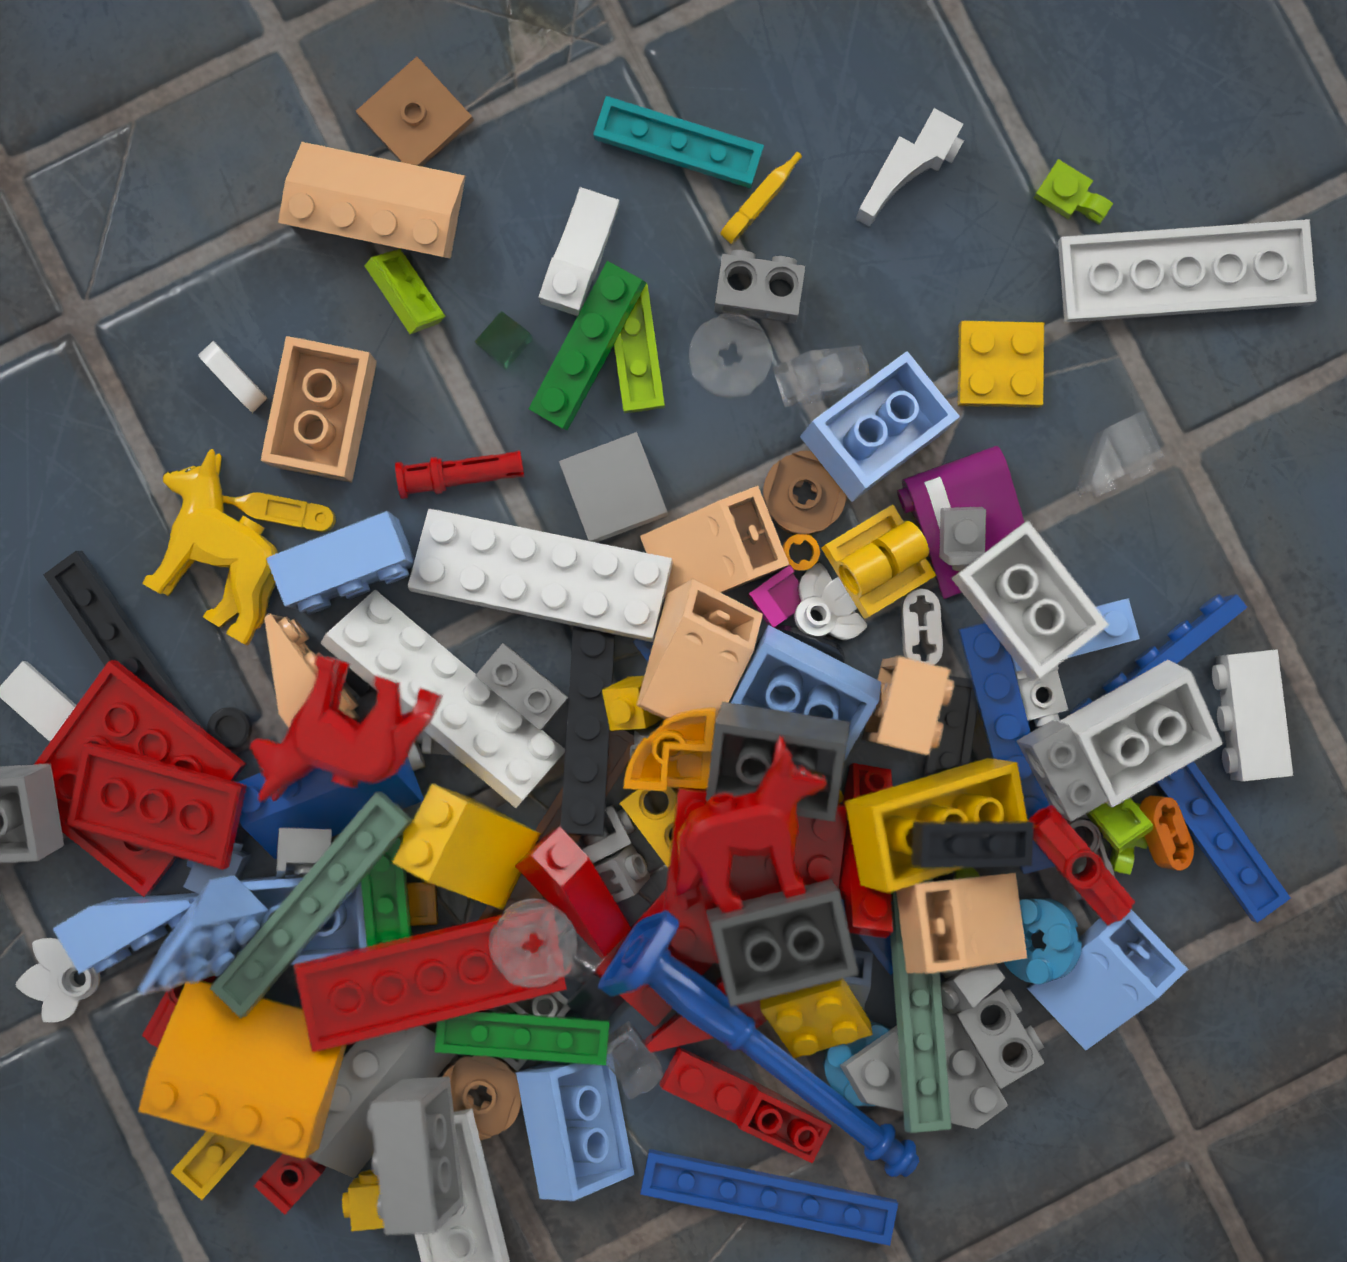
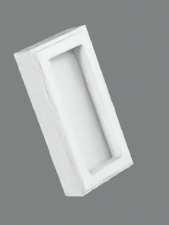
[0,661,77,741]

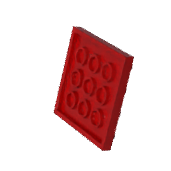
[34,660,247,897]
[663,787,847,963]

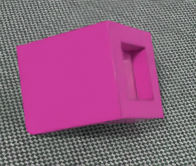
[747,565,801,627]

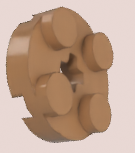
[763,451,847,535]
[443,1055,522,1140]

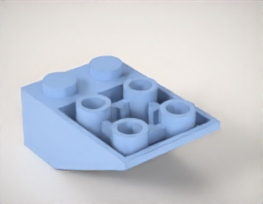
[139,875,268,994]
[53,893,199,974]
[1027,910,1188,1050]

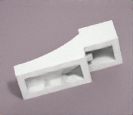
[856,108,964,227]
[539,187,620,316]

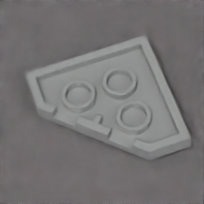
[840,1006,1009,1129]

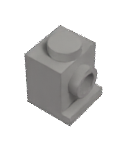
[276,828,333,878]
[940,964,1006,1014]

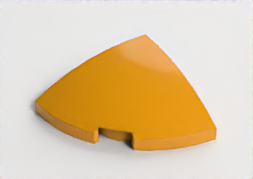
[623,708,716,791]

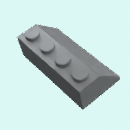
[309,1023,455,1178]

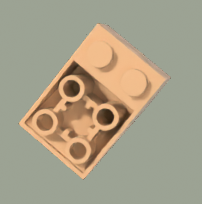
[640,486,789,599]
[636,579,763,730]
[265,614,360,728]
[896,873,1027,973]

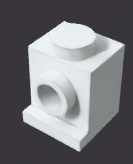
[1015,665,1068,727]

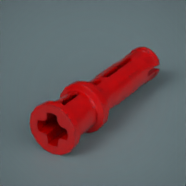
[395,450,524,499]

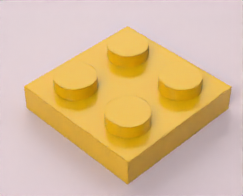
[958,321,1044,408]
[760,978,872,1058]

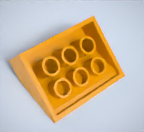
[138,980,346,1159]

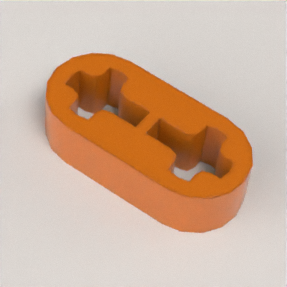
[1139,795,1194,871]

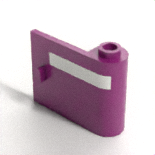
[897,446,1025,599]

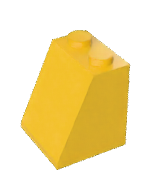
[392,784,541,910]

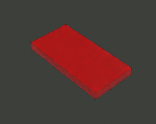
[66,742,247,870]

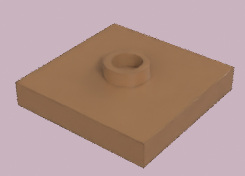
[356,57,474,167]

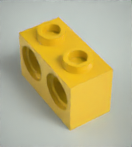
[620,787,678,867]

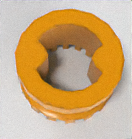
[783,534,820,571]

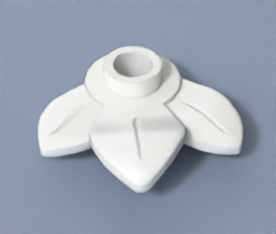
[794,563,867,640]
[15,938,100,1022]

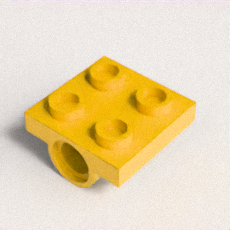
[821,504,937,619]

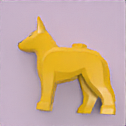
[142,449,277,645]

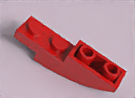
[838,763,893,938]
[659,1046,832,1163]

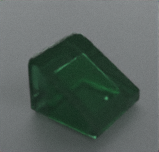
[474,311,533,370]

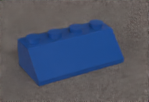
[238,757,424,859]

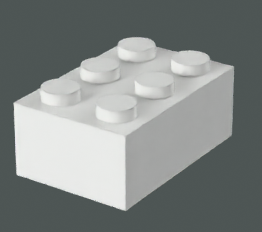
[951,521,1109,680]
[1058,660,1223,807]

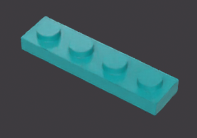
[593,96,764,189]

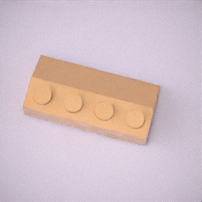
[278,142,466,259]

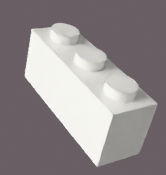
[1212,650,1293,781]

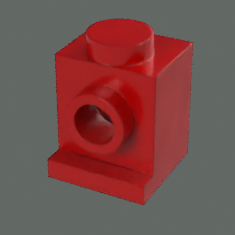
[254,1153,327,1215]

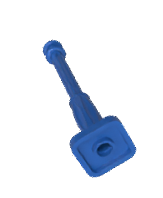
[598,910,919,1177]

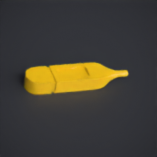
[720,152,802,244]
[223,492,336,532]

